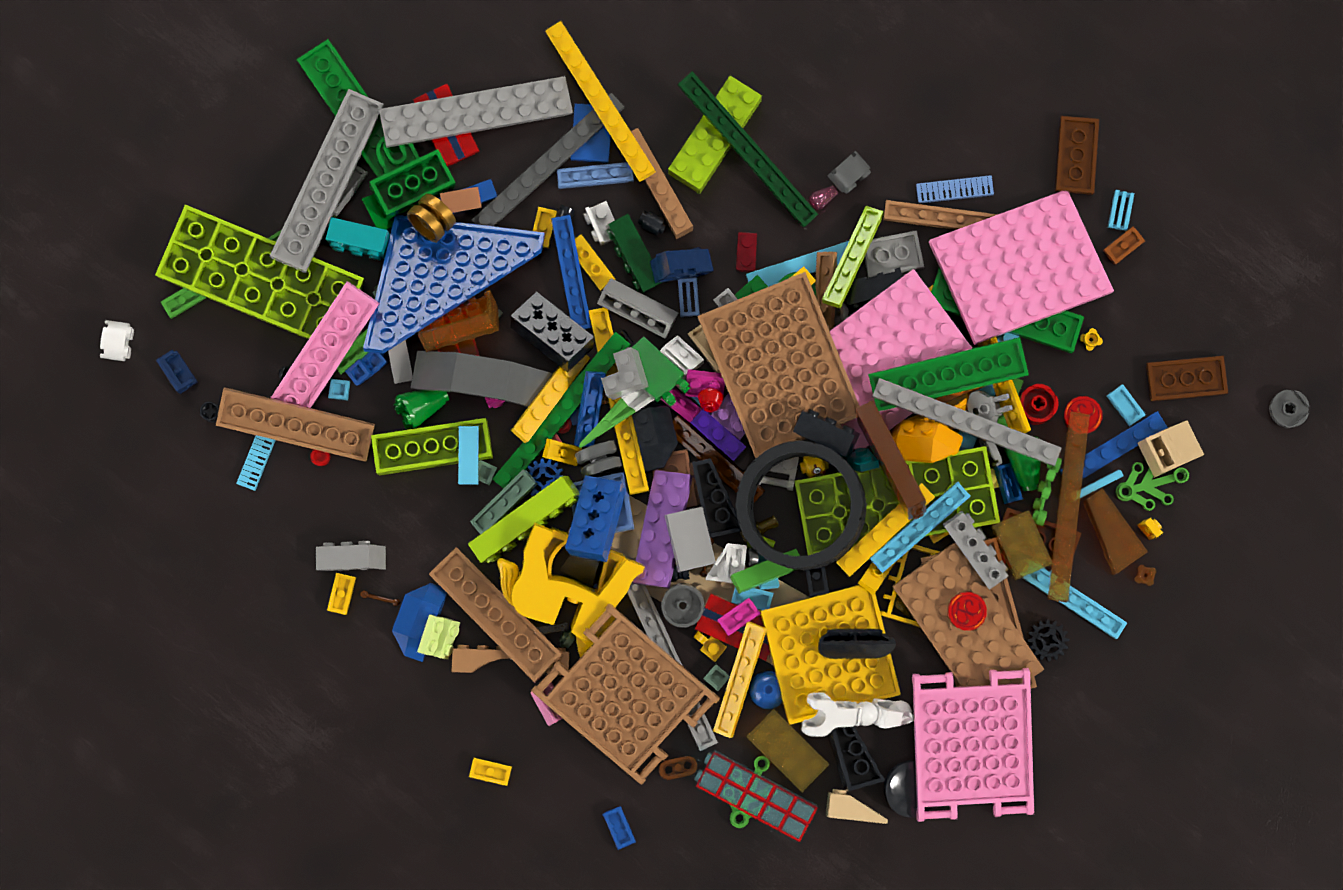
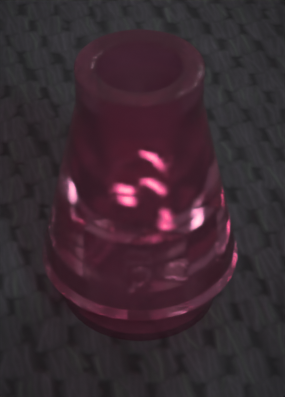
[809,185,838,210]

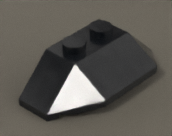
[632,400,678,472]

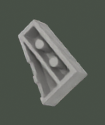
[316,541,386,571]

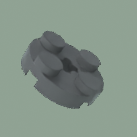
[1269,390,1309,429]

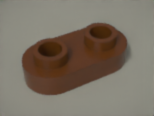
[659,756,697,780]

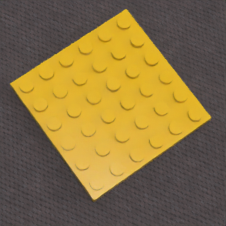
[760,585,901,725]

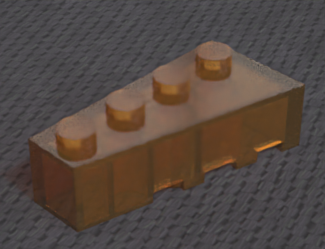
[418,290,499,352]
[1083,488,1148,575]

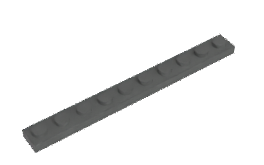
[472,93,624,226]

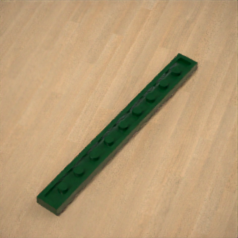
[677,71,818,227]

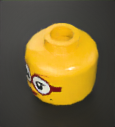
[800,456,829,478]

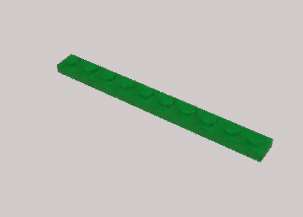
[493,332,631,489]

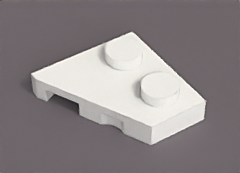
[706,543,747,583]

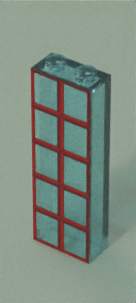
[694,750,818,842]

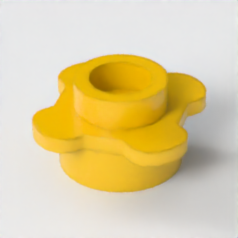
[1080,328,1103,351]

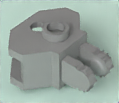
[966,391,1013,423]

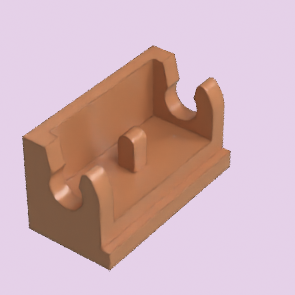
[440,187,482,213]

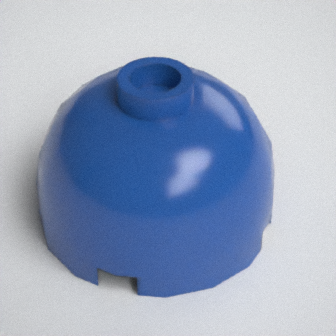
[749,671,783,709]

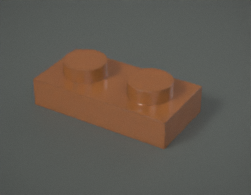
[1103,226,1145,265]

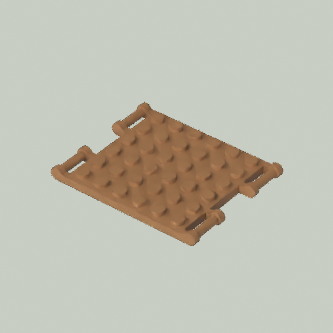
[531,603,720,785]

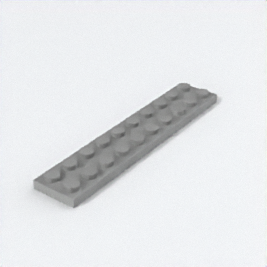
[379,76,573,148]
[270,89,384,273]

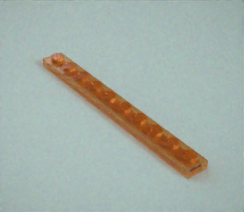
[1047,412,1090,602]

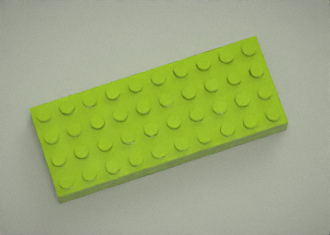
[155,205,365,340]
[794,446,1000,555]

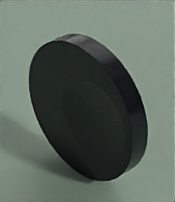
[883,760,933,818]

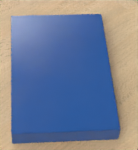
[571,104,611,163]

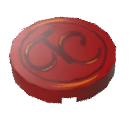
[1064,396,1102,434]
[948,592,987,631]

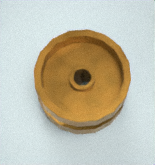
[407,193,456,243]

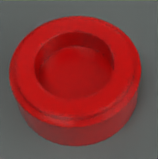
[310,449,330,466]

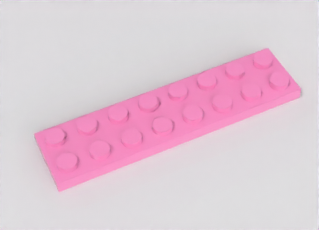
[270,281,380,408]

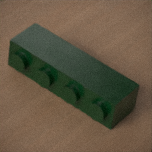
[605,214,662,293]

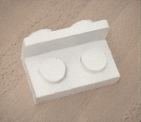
[583,201,615,245]

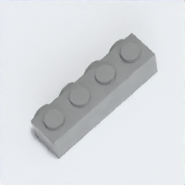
[597,278,678,338]
[943,511,1008,590]

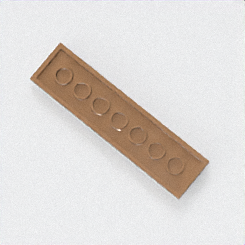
[216,388,375,462]
[429,547,563,683]

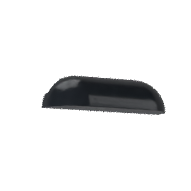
[818,629,896,659]

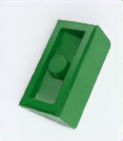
[362,194,394,231]

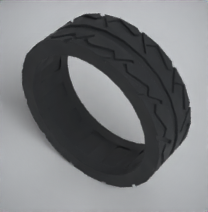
[736,441,867,570]

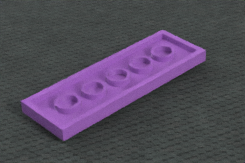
[632,470,693,589]

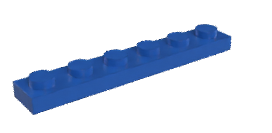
[551,215,592,329]
[1059,411,1168,487]

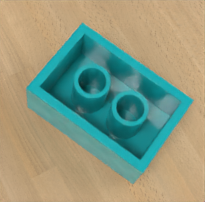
[326,217,390,261]

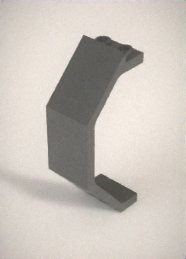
[411,351,553,407]

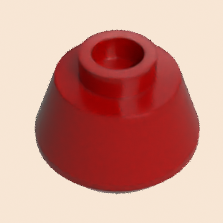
[698,388,724,412]

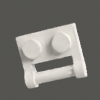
[759,457,799,491]

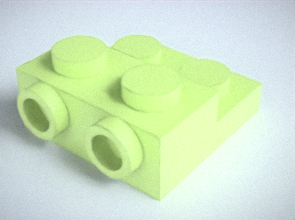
[417,615,460,659]

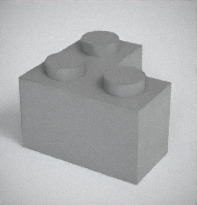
[601,347,649,400]

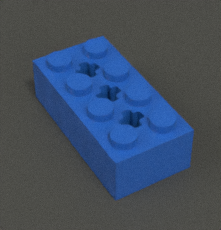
[565,475,626,562]

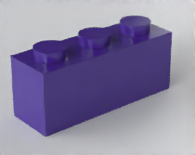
[690,409,746,462]

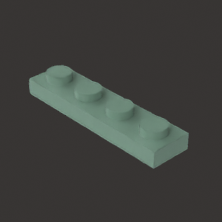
[470,469,538,534]

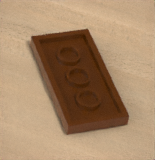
[1055,116,1099,195]
[1146,356,1228,402]

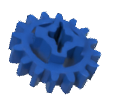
[528,458,564,496]

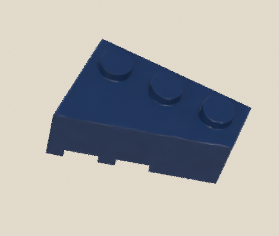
[650,247,714,283]

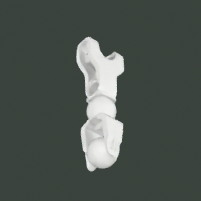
[801,693,914,736]

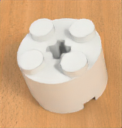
[100,320,134,361]

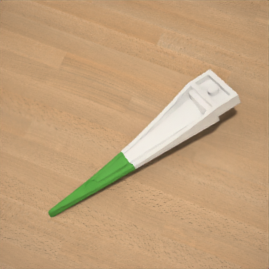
[579,335,704,448]

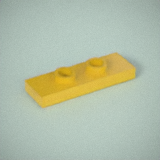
[575,235,615,291]
[858,543,896,595]

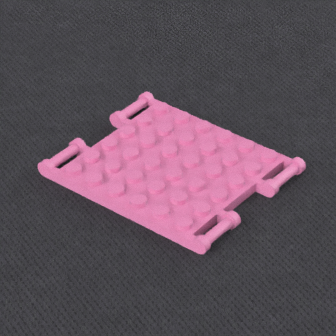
[912,668,1034,822]

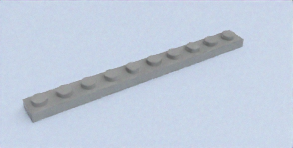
[872,378,1061,466]
[627,583,718,751]

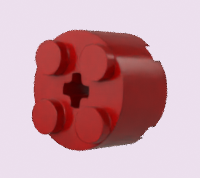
[1019,384,1058,425]

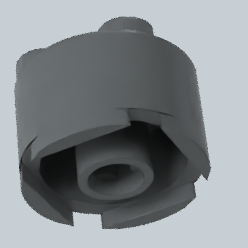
[827,151,871,194]

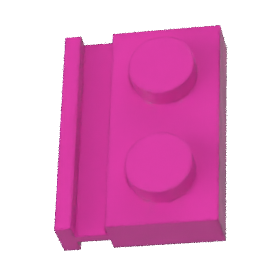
[685,369,725,397]

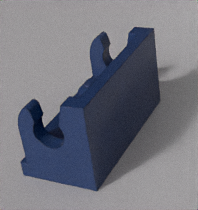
[156,350,198,394]

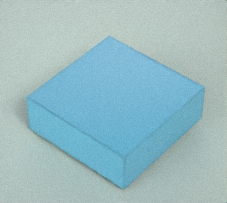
[328,379,350,401]

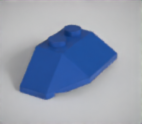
[392,583,448,662]

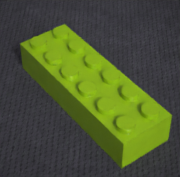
[668,76,762,194]
[371,418,493,475]
[468,476,580,564]

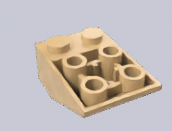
[1138,421,1204,478]

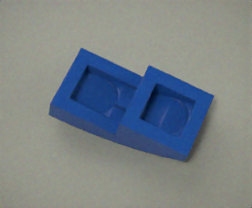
[345,352,389,386]

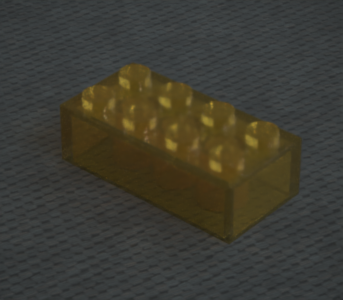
[746,709,829,792]

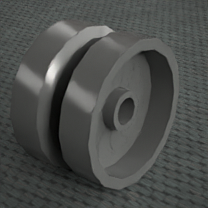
[575,440,623,480]
[662,583,704,627]

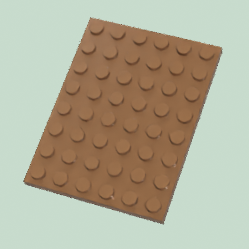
[697,272,860,458]

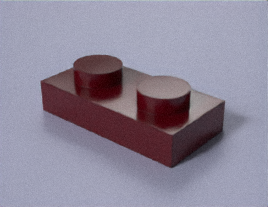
[736,232,757,272]

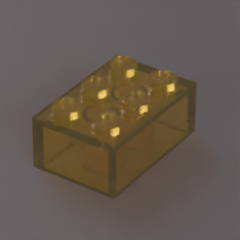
[991,510,1053,581]

